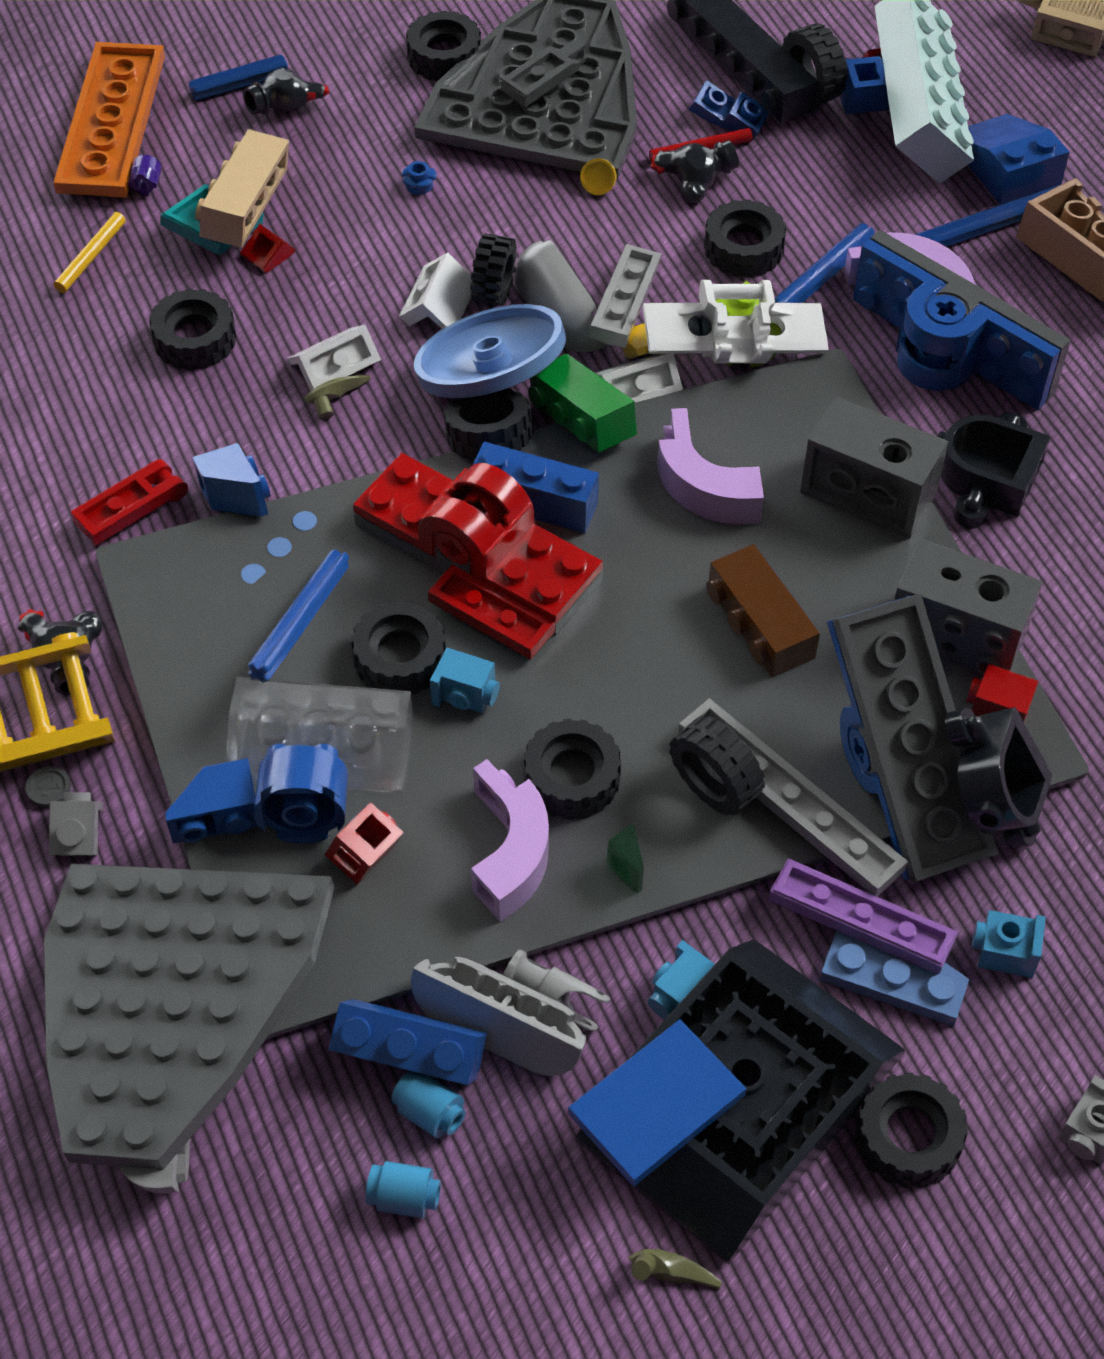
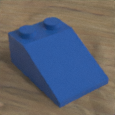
[968,114,1070,205]

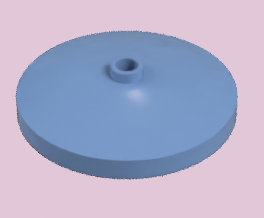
[414,304,566,398]

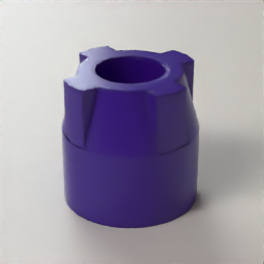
[128,155,162,196]

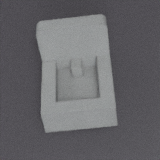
[49,792,103,855]

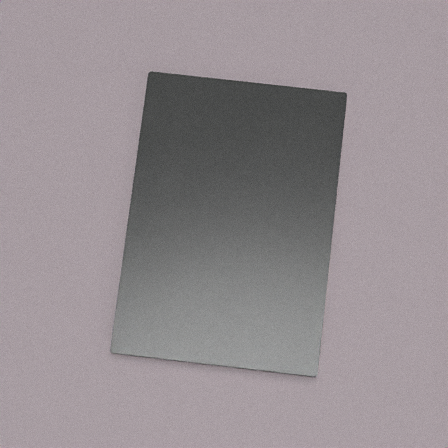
[96,349,1089,1040]

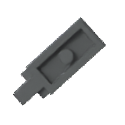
[501,38,586,107]

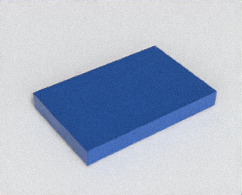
[568,1019,746,1187]

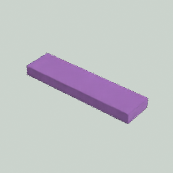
[768,858,958,974]

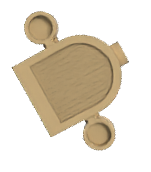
[1019,0,1104,58]

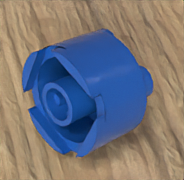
[254,744,348,843]

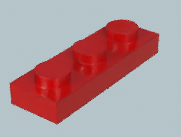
[428,564,555,660]

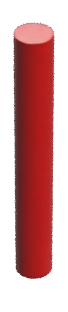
[649,128,753,163]

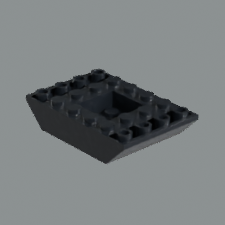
[575,939,905,1264]

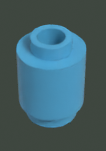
[391,1071,466,1139]
[365,1161,441,1219]

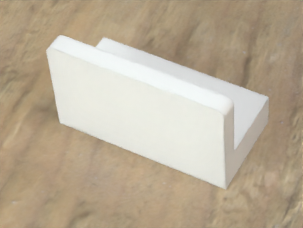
[399,252,472,329]
[287,325,381,392]
[595,354,683,403]

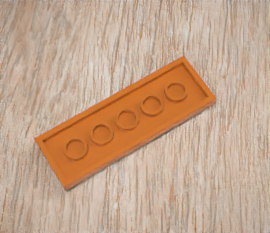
[53,42,165,198]

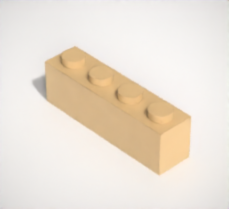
[195,129,289,248]

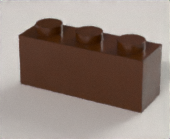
[706,544,820,677]

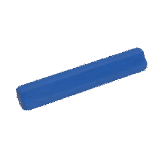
[188,54,288,101]

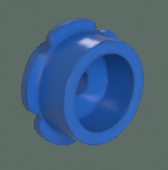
[401,161,437,195]

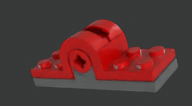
[353,453,603,636]

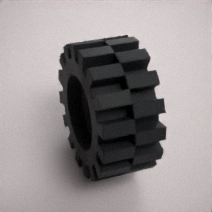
[470,233,517,306]

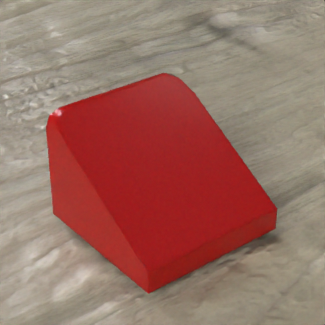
[239,224,296,273]

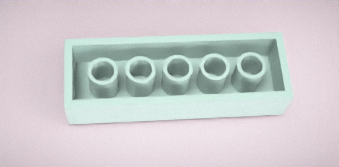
[874,0,974,184]

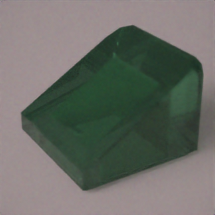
[607,824,644,894]

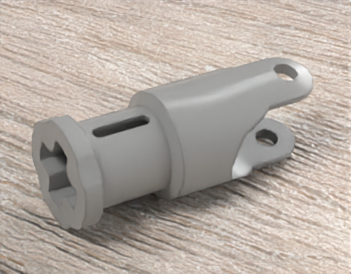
[503,949,610,1031]

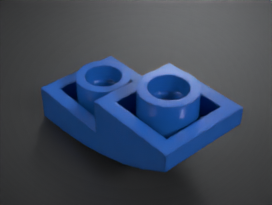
[688,80,769,137]

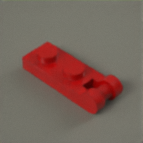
[70,459,188,546]

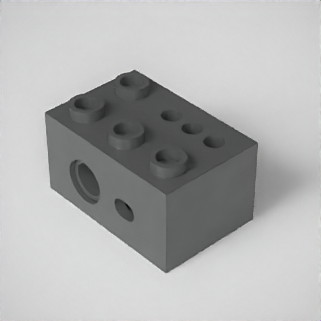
[800,396,949,538]
[894,538,1043,676]

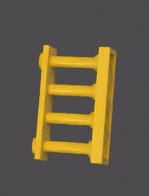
[0,632,115,772]

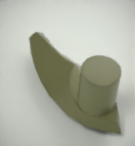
[304,375,370,420]
[627,1249,722,1291]

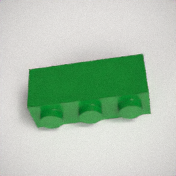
[528,354,637,453]

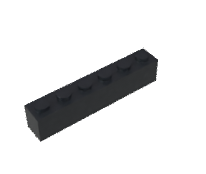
[667,0,819,123]

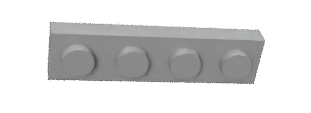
[588,244,662,348]

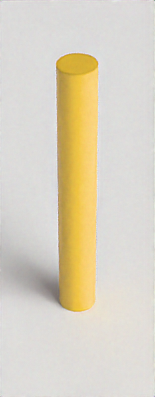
[53,212,126,293]

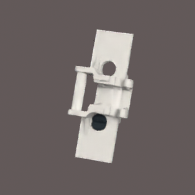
[643,280,829,364]

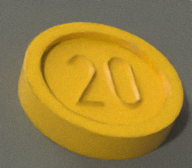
[580,158,617,195]

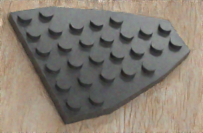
[414,0,637,179]
[44,864,335,1170]

